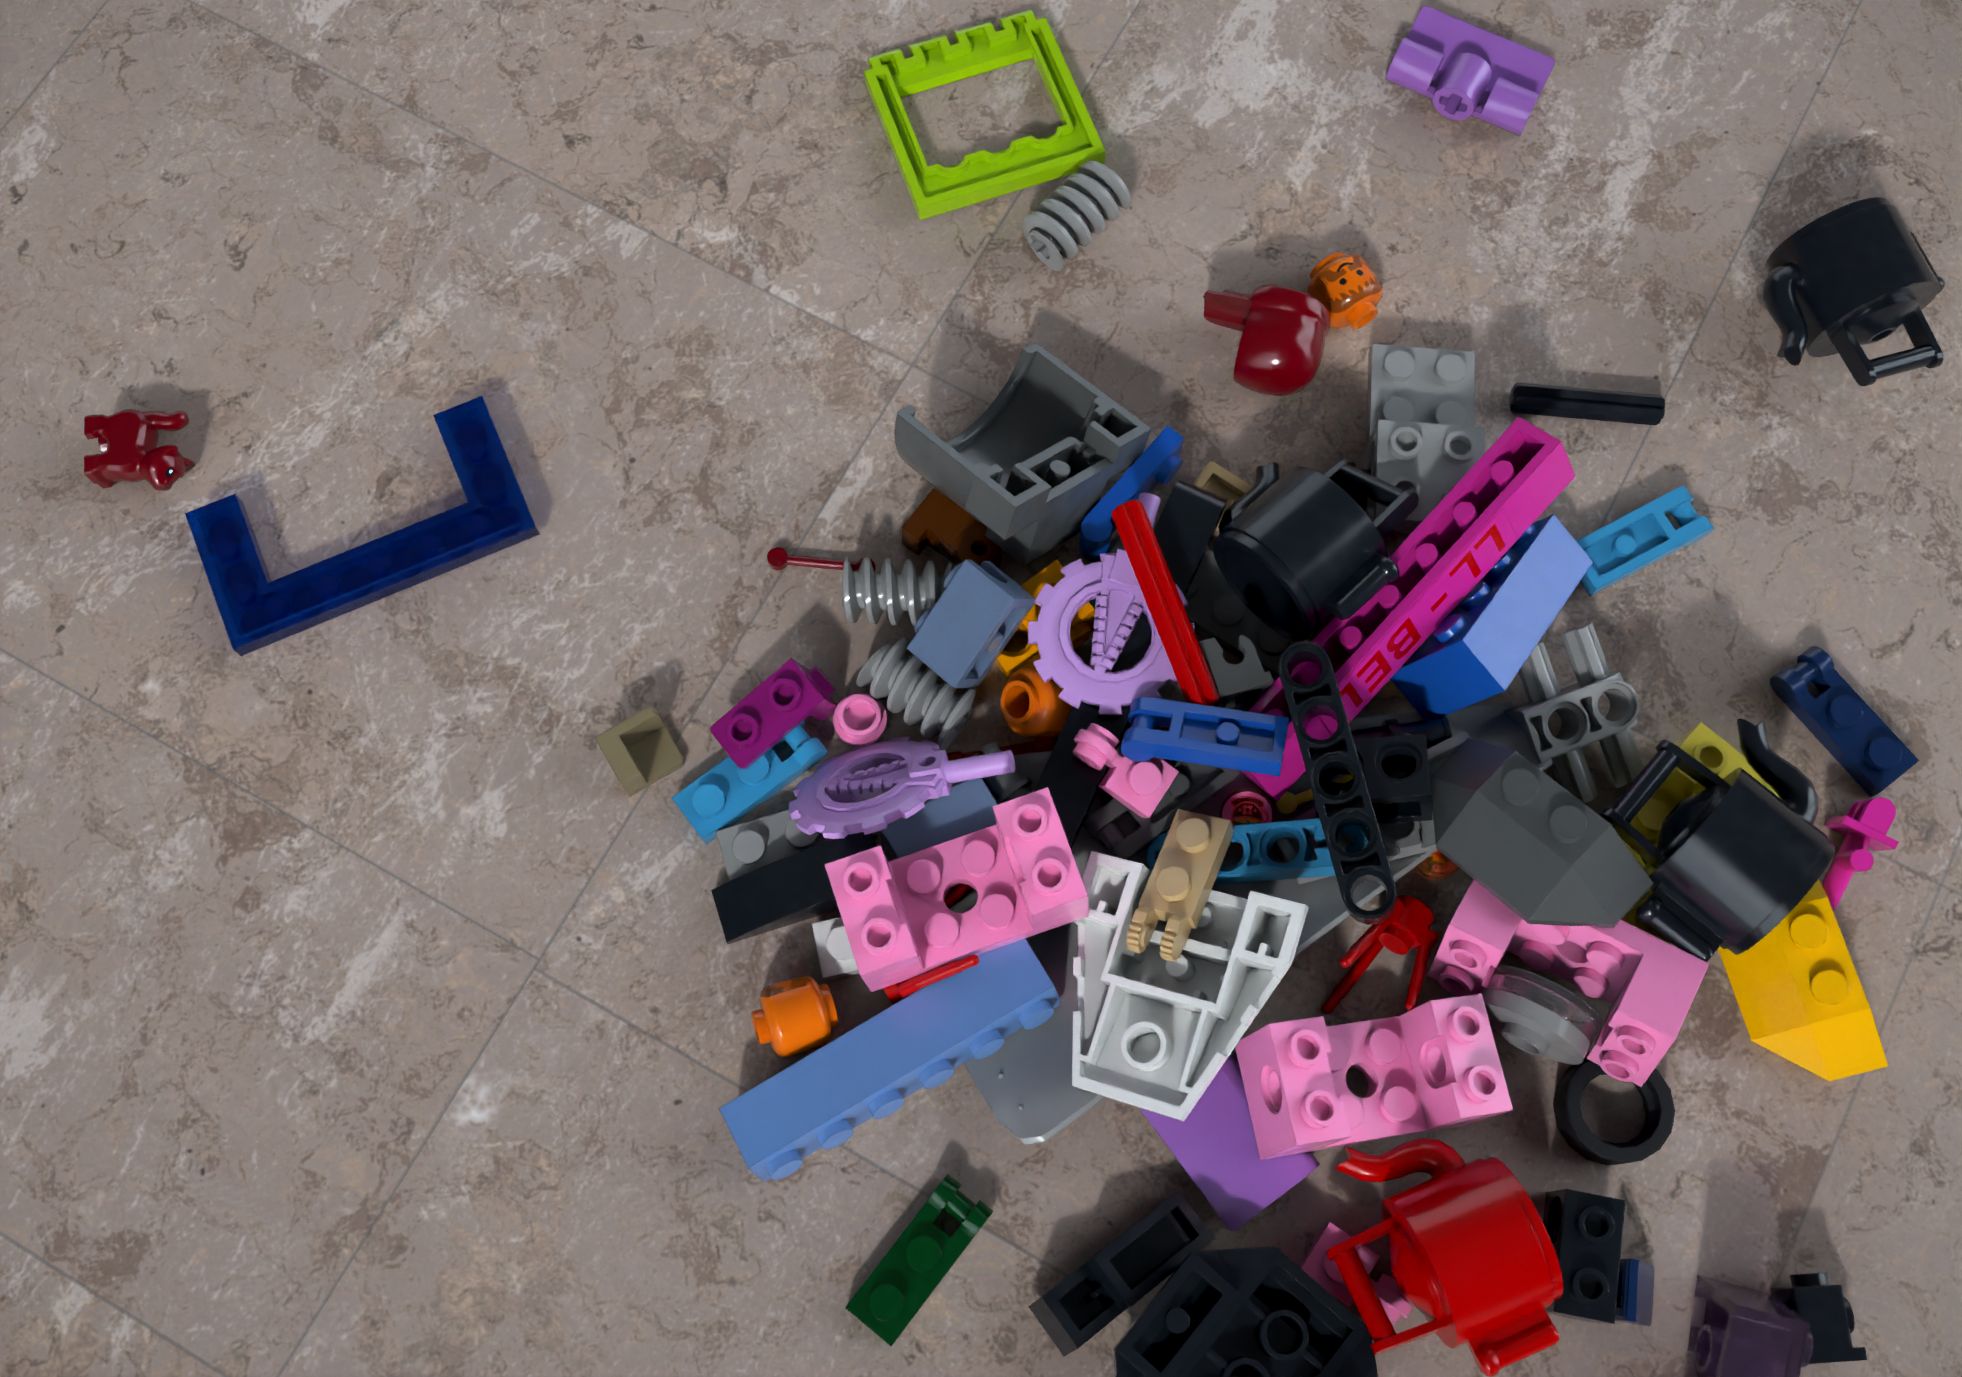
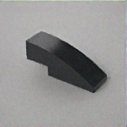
[711,832,877,944]
[1028,1190,1215,1356]

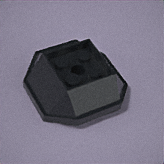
[1113,1246,1378,1377]

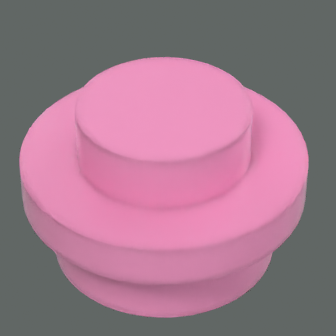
[833,693,887,747]

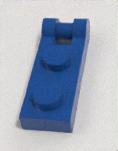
[1078,426,1184,562]
[1120,697,1289,776]

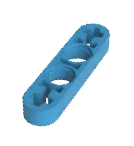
[1147,818,1369,885]

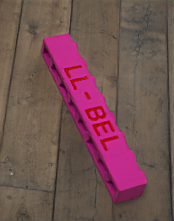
[1239,417,1576,802]

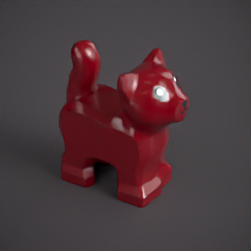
[84,409,195,491]

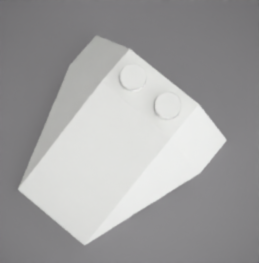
[1072,851,1309,1122]

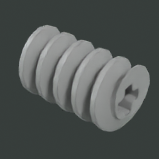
[1022,161,1131,272]
[842,556,953,627]
[856,636,976,750]

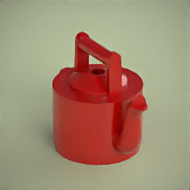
[1326,1138,1563,1377]

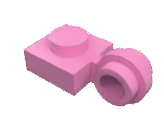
[1072,723,1179,818]
[1299,1222,1413,1325]

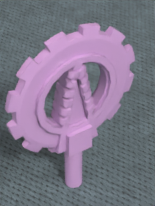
[1028,493,1194,716]
[789,737,1015,839]

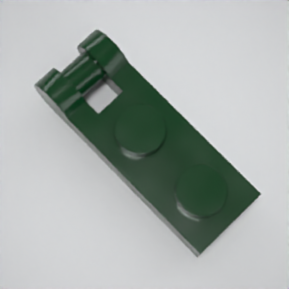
[845,1174,993,1346]

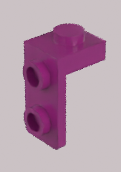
[710,658,837,769]

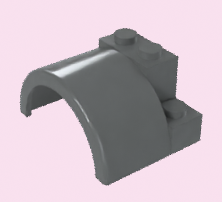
[894,343,1152,566]

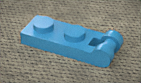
[1576,486,1715,597]
[672,721,828,845]

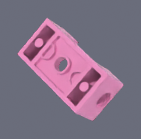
[825,787,1089,992]
[1427,879,1709,1087]
[1235,993,1513,1160]

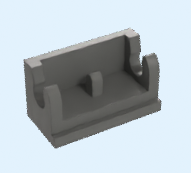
[1199,635,1274,711]

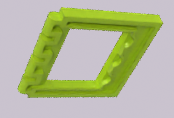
[864,9,1106,220]

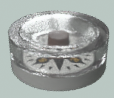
[1481,965,1602,1065]

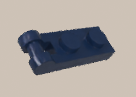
[1770,646,1919,797]

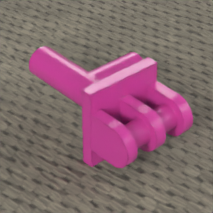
[1822,797,1899,911]

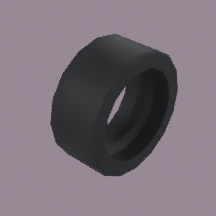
[1553,1058,1675,1166]

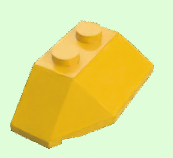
[1718,879,1888,1081]

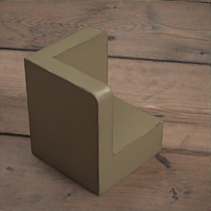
[594,706,685,797]

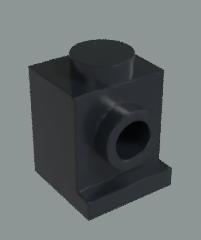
[1770,1272,1867,1364]

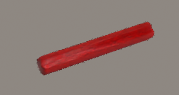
[1112,499,1220,706]

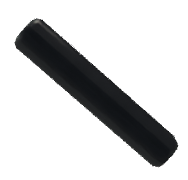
[1509,383,1665,425]

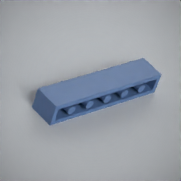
[719,938,1062,1182]

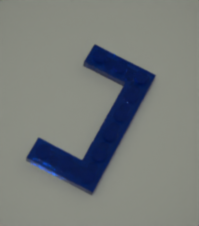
[185,396,540,656]

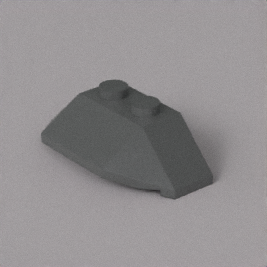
[1430,738,1653,928]

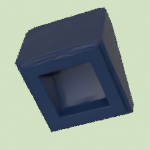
[1615,1259,1654,1326]

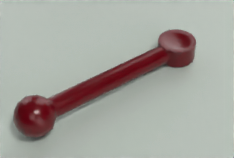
[767,547,876,573]

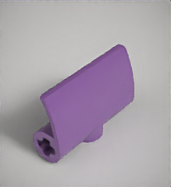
[1385,6,1555,136]
[1138,1050,1320,1231]

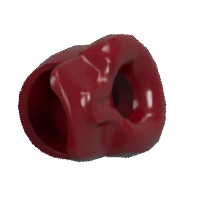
[1203,284,1331,396]

